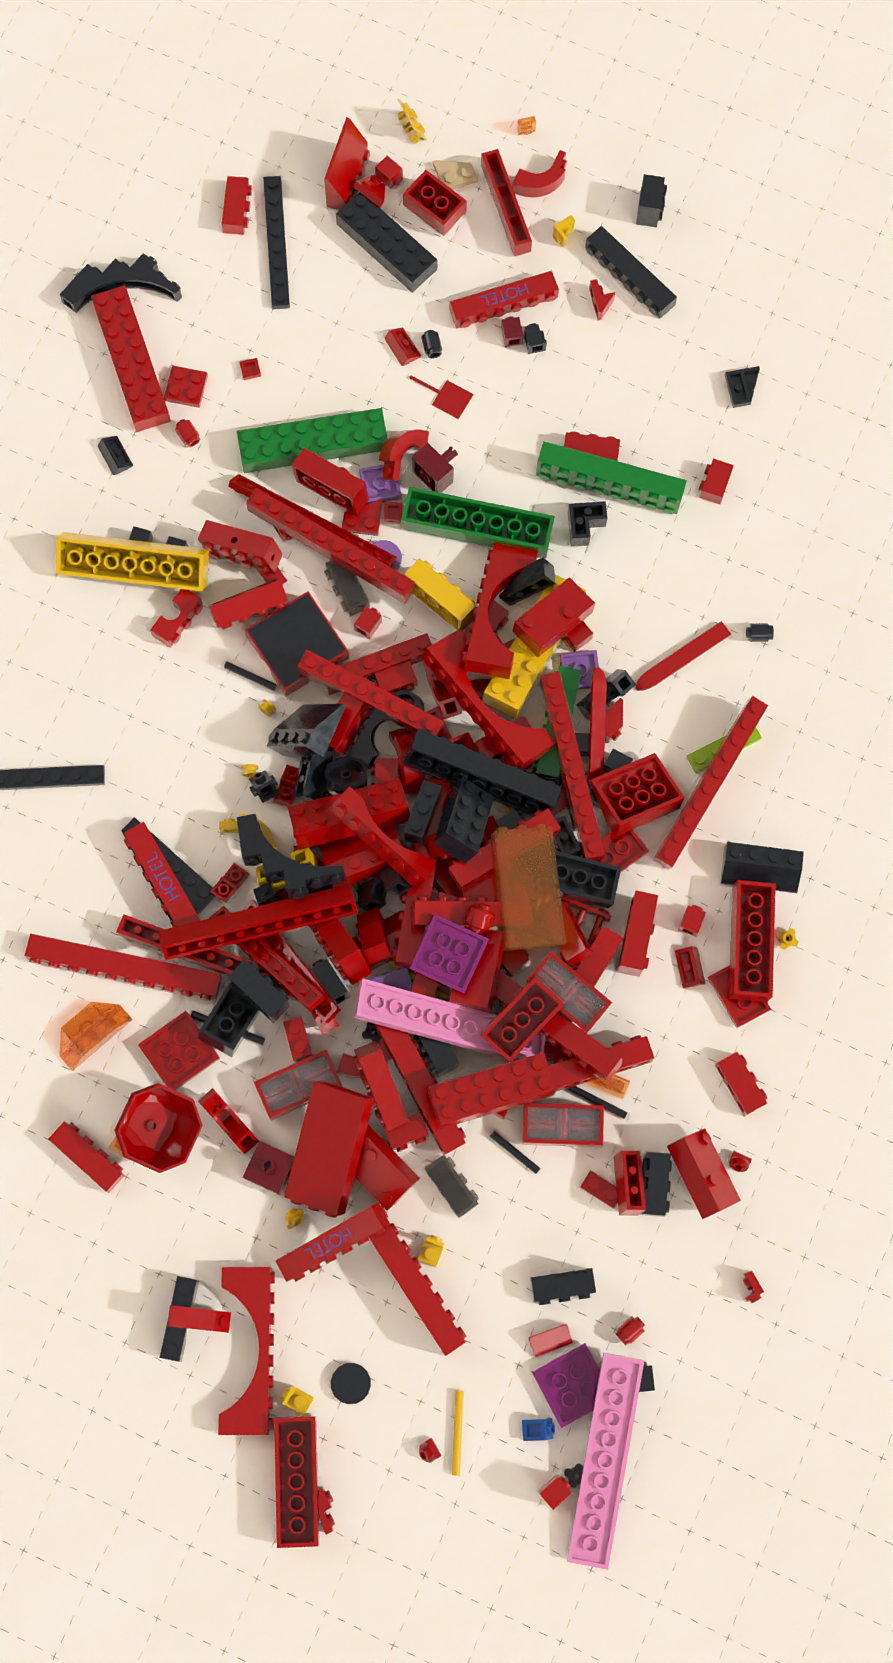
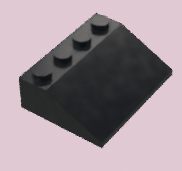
[266,704,346,757]

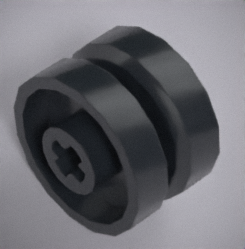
[325,757,367,796]

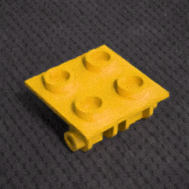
[397,98,427,144]

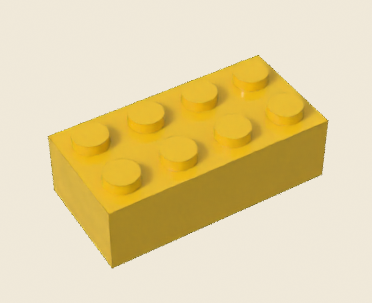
[404,558,476,631]

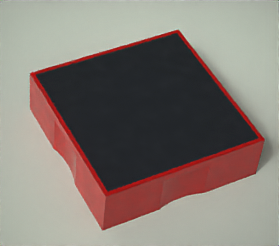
[245,591,349,697]

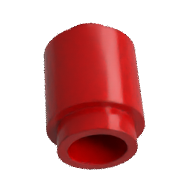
[175,419,201,448]
[615,1316,645,1346]

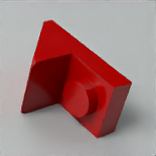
[589,279,615,321]

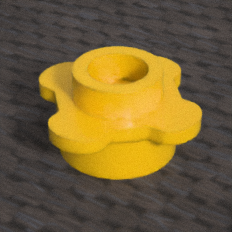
[777,928,799,950]
[285,1208,304,1229]

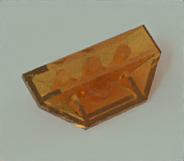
[59,1002,133,1071]

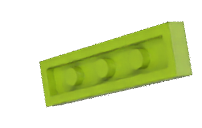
[686,728,762,773]

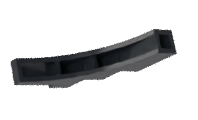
[59,253,182,313]
[236,814,347,899]

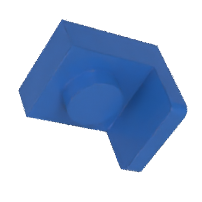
[522,1418,555,1441]

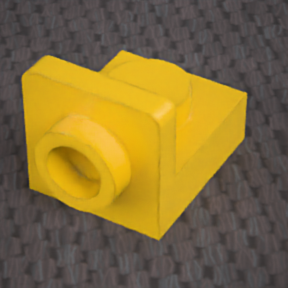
[552,215,575,247]
[417,1235,445,1267]
[281,1386,314,1416]

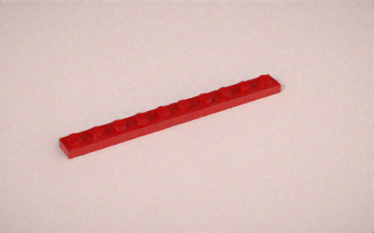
[228,474,397,567]

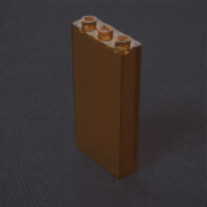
[491,824,566,951]

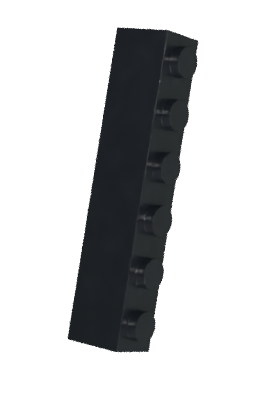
[585,225,677,319]

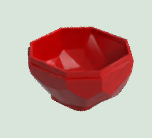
[114,1083,203,1173]

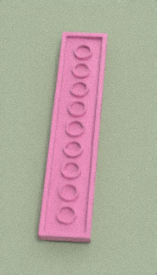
[354,978,546,1061]
[567,1352,644,1570]

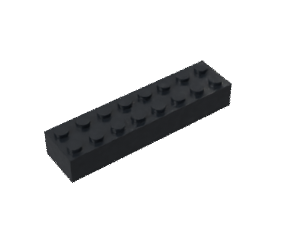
[402,728,561,816]

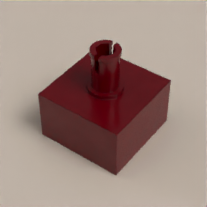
[412,443,458,493]
[242,1140,294,1195]

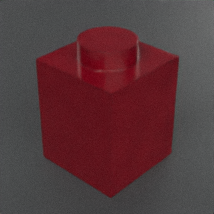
[501,316,524,347]

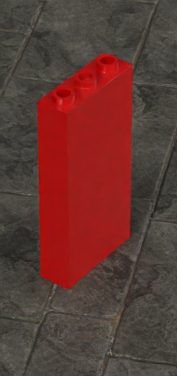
[284,1080,375,1218]

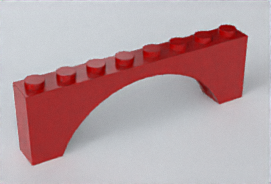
[462,543,538,679]
[422,629,556,770]
[298,650,444,736]
[218,1267,275,1435]

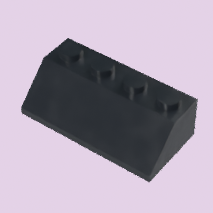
[720,842,804,894]

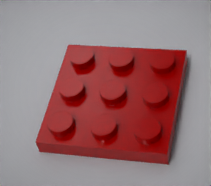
[138,1011,220,1091]

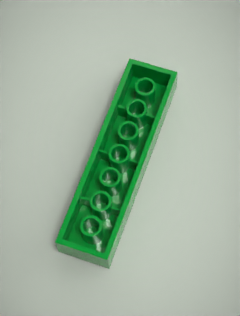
[237,408,388,473]
[536,441,687,514]
[401,487,555,558]

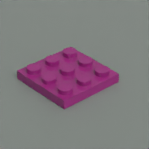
[410,914,489,993]
[532,1343,600,1428]

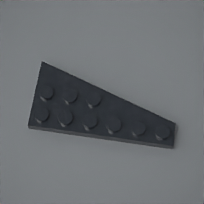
[121,817,216,921]

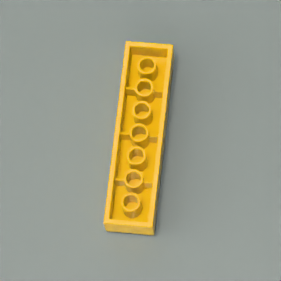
[56,532,209,591]
[482,574,587,719]

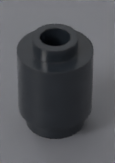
[421,330,443,359]
[746,623,774,642]

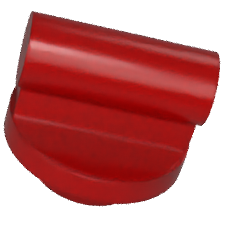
[729,1151,752,1172]
[419,1437,442,1463]

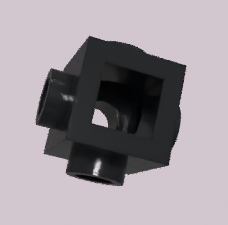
[249,770,279,803]

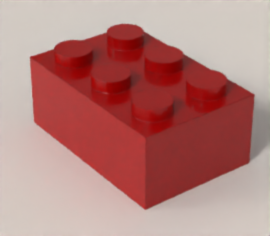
[403,169,467,236]

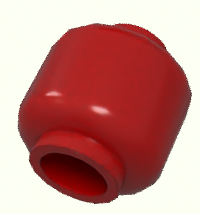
[466,903,495,934]

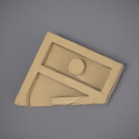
[433,160,478,190]

